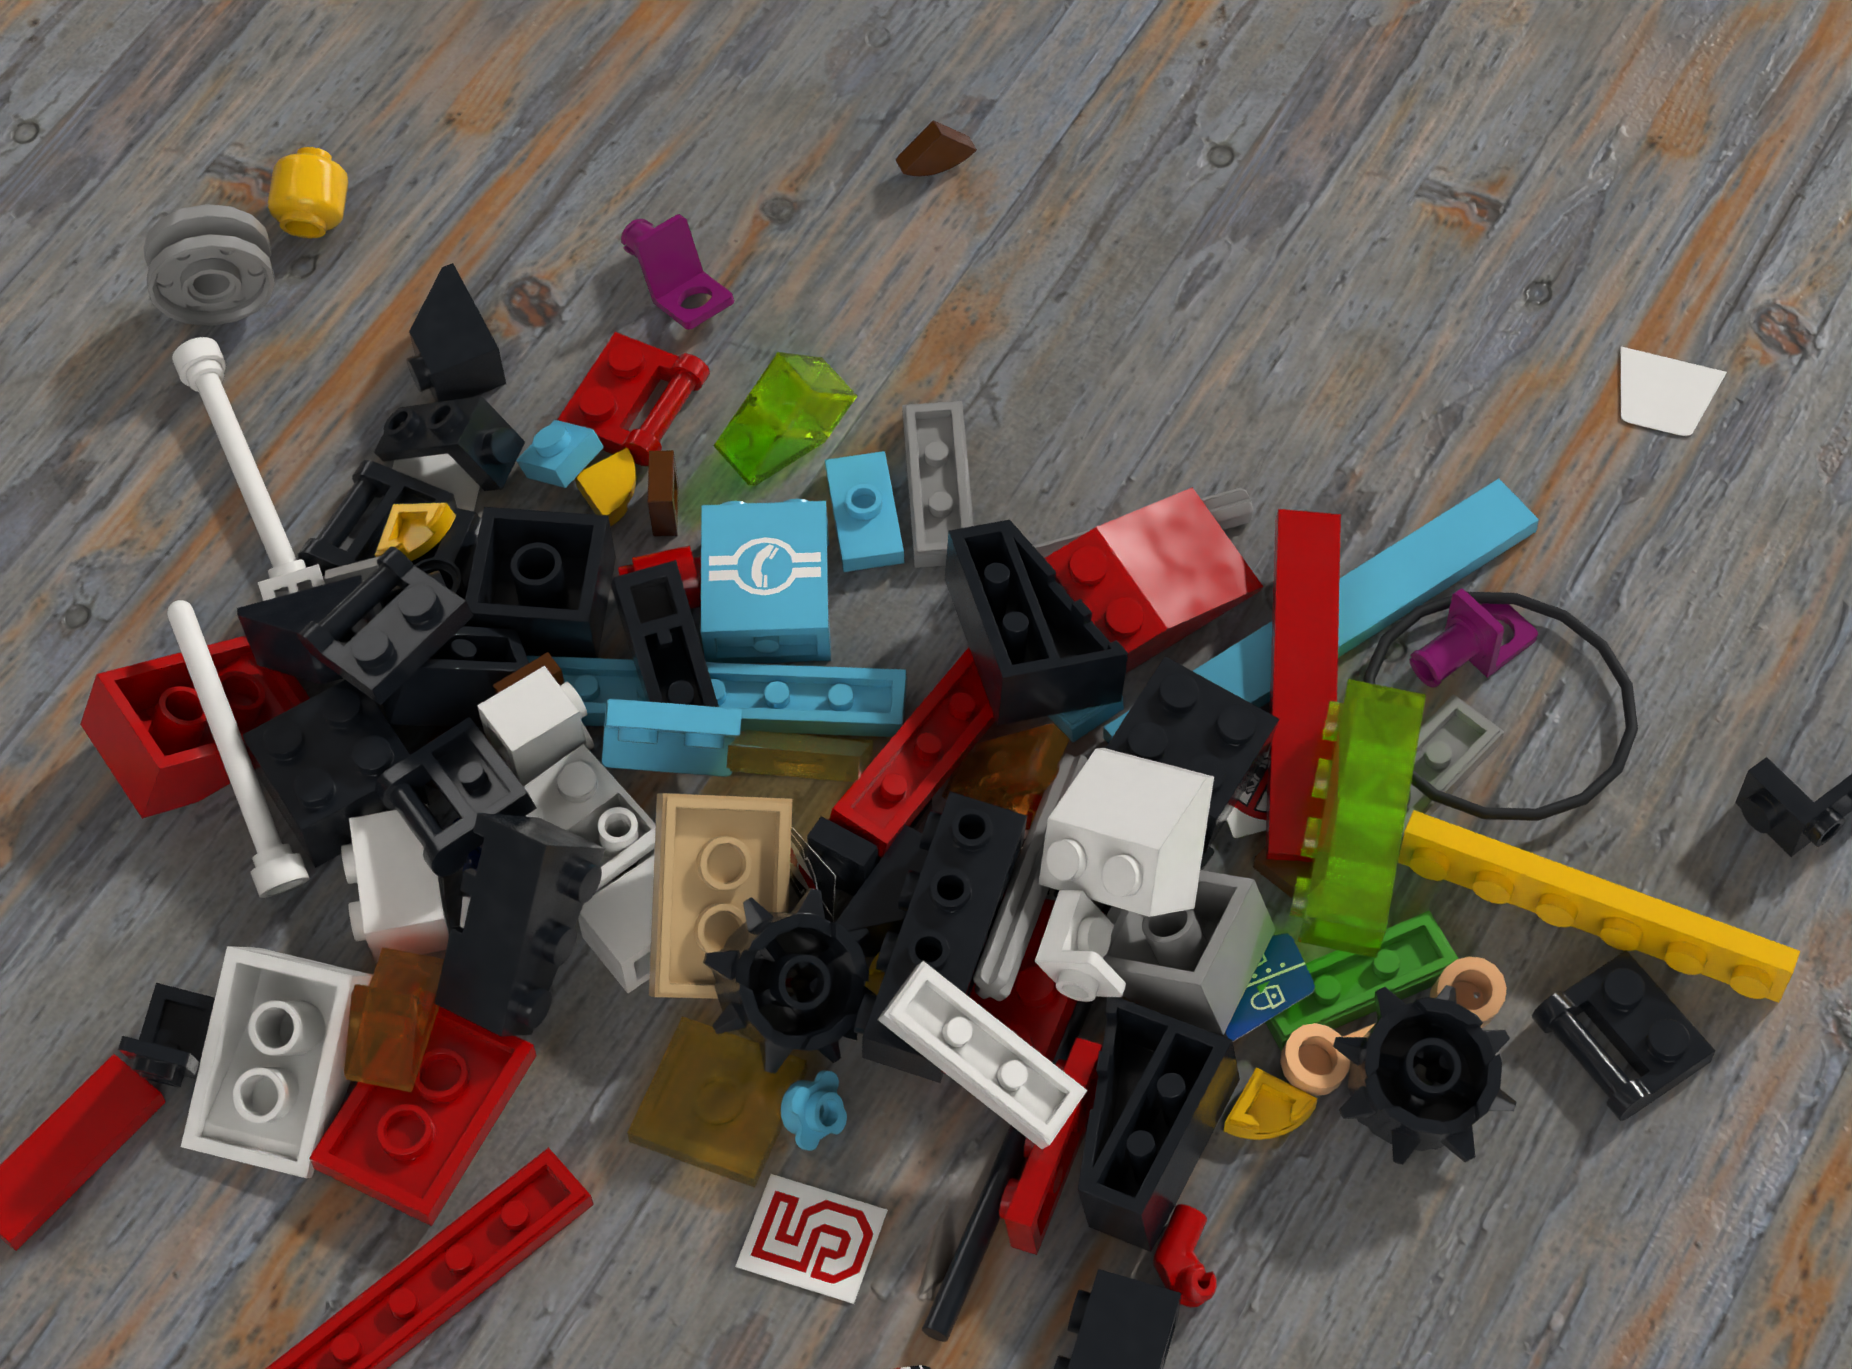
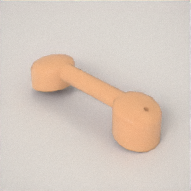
[1280,956,1507,1096]

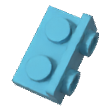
[602,698,742,777]

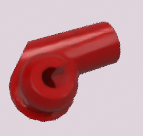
[1153,1204,1217,1308]

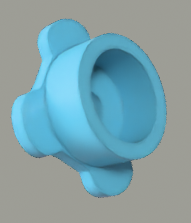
[781,1070,847,1151]

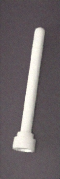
[172,337,297,567]
[167,600,310,898]

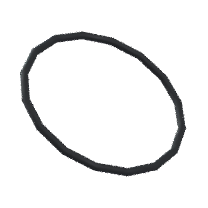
[1363,592,1638,821]

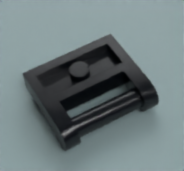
[298,460,457,576]
[297,547,474,705]
[375,717,537,877]
[1532,950,1715,1121]

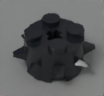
[703,888,876,1074]
[1333,985,1516,1165]

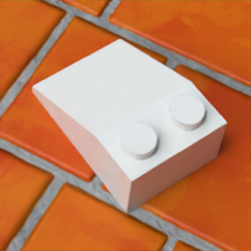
[181,946,381,1178]

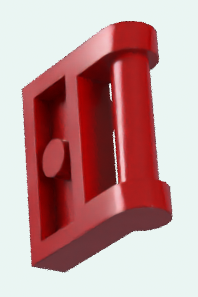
[557,332,710,467]

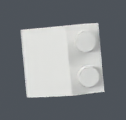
[1038,748,1214,917]

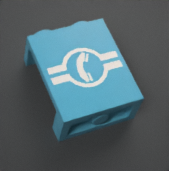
[701,499,831,664]

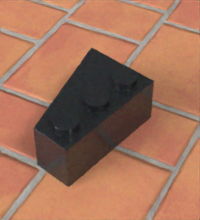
[434,813,606,1037]

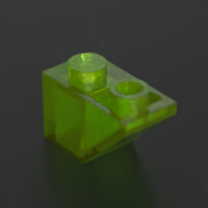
[714,352,858,486]

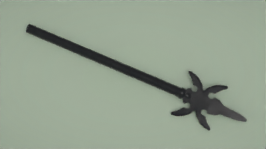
[922,847,1214,1342]

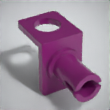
[621,214,734,330]
[1409,588,1538,688]

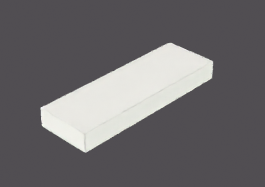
[877,961,1087,1149]

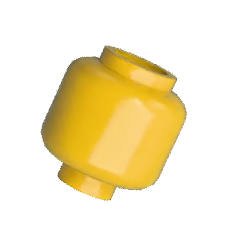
[268,147,348,238]

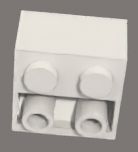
[524,744,656,892]

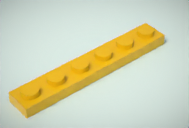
[1398,810,1800,1003]

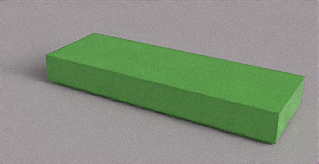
[1256,911,1458,1052]

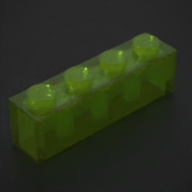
[1289,679,1426,958]

